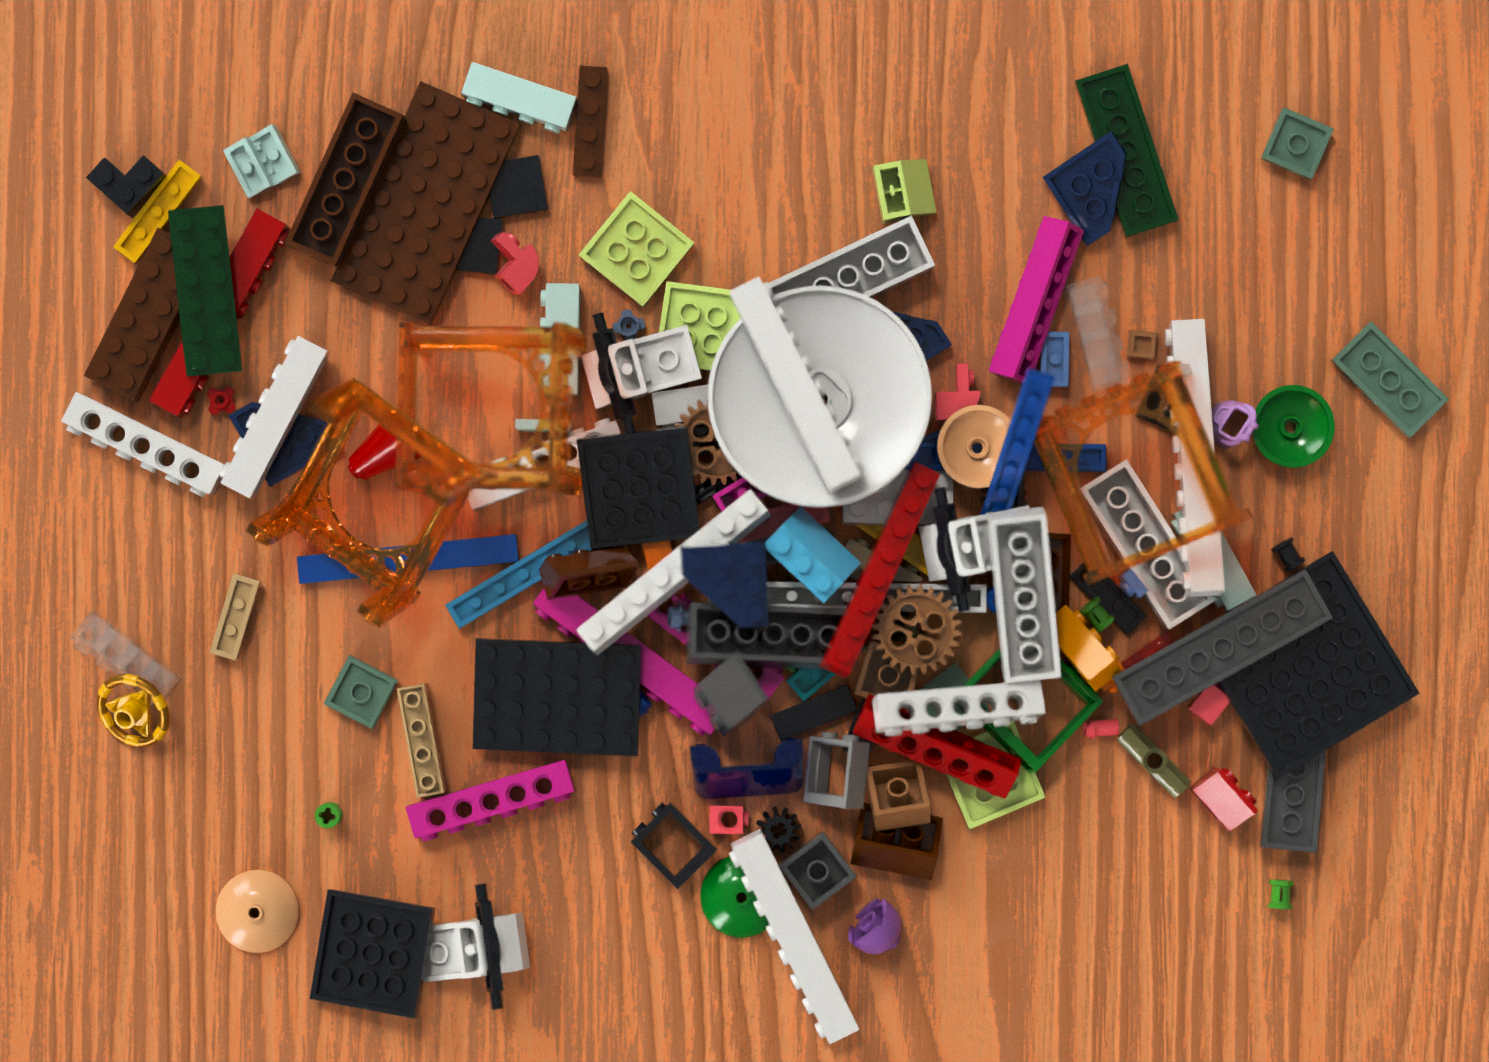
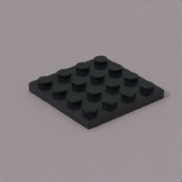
[576,426,700,549]
[310,889,435,1019]

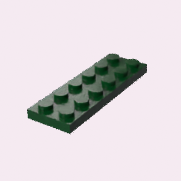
[1074,64,1179,238]
[168,205,242,377]

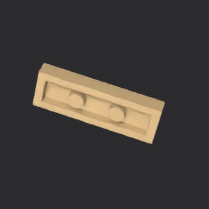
[209,573,261,661]

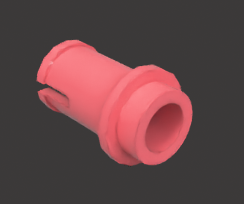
[1083,718,1119,740]

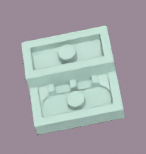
[223,124,301,199]

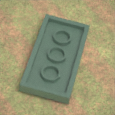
[1331,321,1449,438]

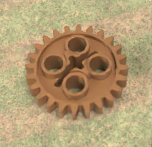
[674,399,737,486]
[871,584,962,675]

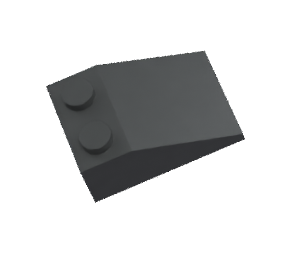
[693,652,769,736]

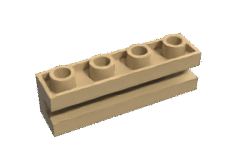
[397,683,447,798]

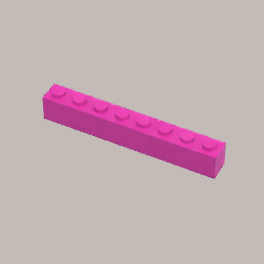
[532,589,715,736]

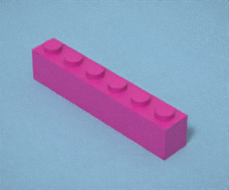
[989,216,1084,384]

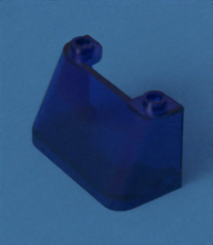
[690,737,804,799]

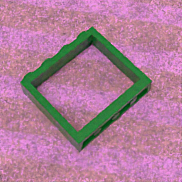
[959,647,1103,774]

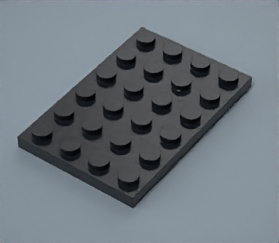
[473,638,642,756]

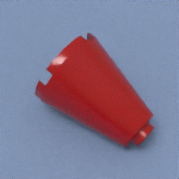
[348,409,426,480]

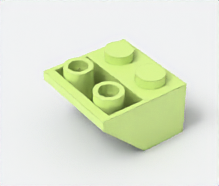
[872,159,937,224]

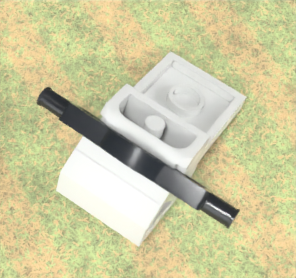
[581,312,702,433]
[918,487,1029,612]
[423,883,530,1010]

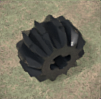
[756,806,802,853]

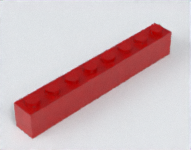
[149,208,289,418]
[819,462,940,678]

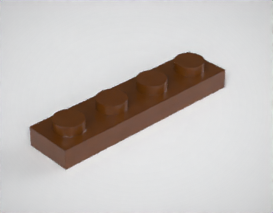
[573,65,607,178]

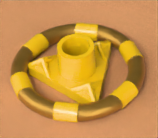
[96,674,170,747]

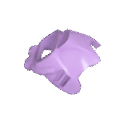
[1212,400,1259,450]

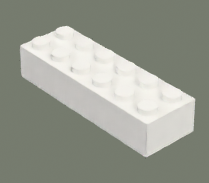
[768,215,935,298]
[1077,459,1216,630]
[987,507,1061,684]

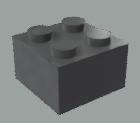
[779,830,857,910]

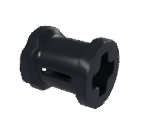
[1270,537,1306,573]

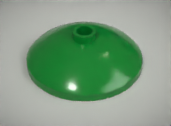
[1252,385,1335,468]
[700,856,770,938]

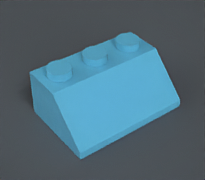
[765,506,861,603]

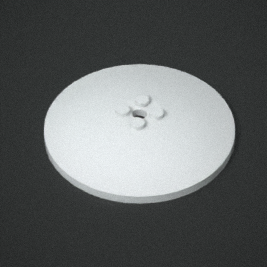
[708,286,932,508]

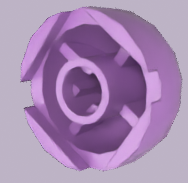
[848,898,902,955]

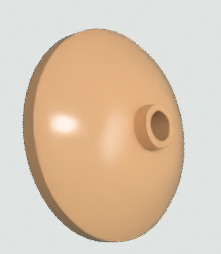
[937,405,1010,488]
[216,870,299,953]

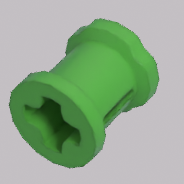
[1079,596,1115,632]
[315,802,343,828]
[1267,879,1294,909]

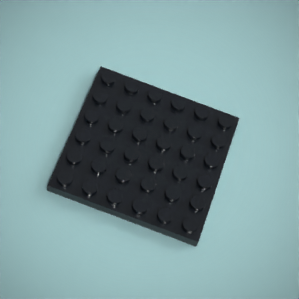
[1218,551,1420,779]

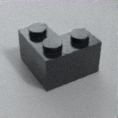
[86,155,167,218]

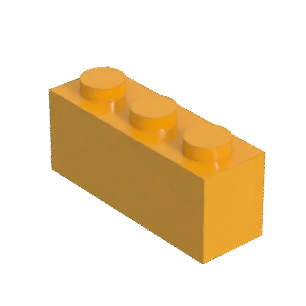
[1055,605,1121,692]

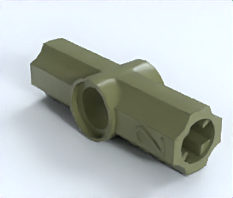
[1116,723,1191,799]

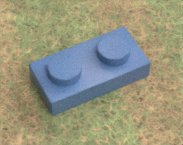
[1040,331,1069,388]
[1118,569,1148,598]

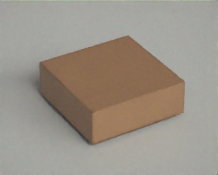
[1126,330,1157,361]

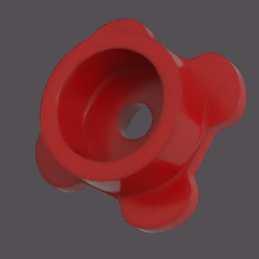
[207,386,236,415]

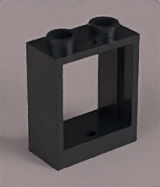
[631,802,717,889]

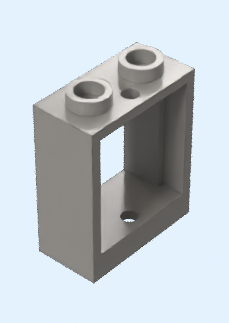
[803,731,870,809]

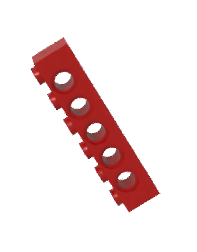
[852,694,1022,799]

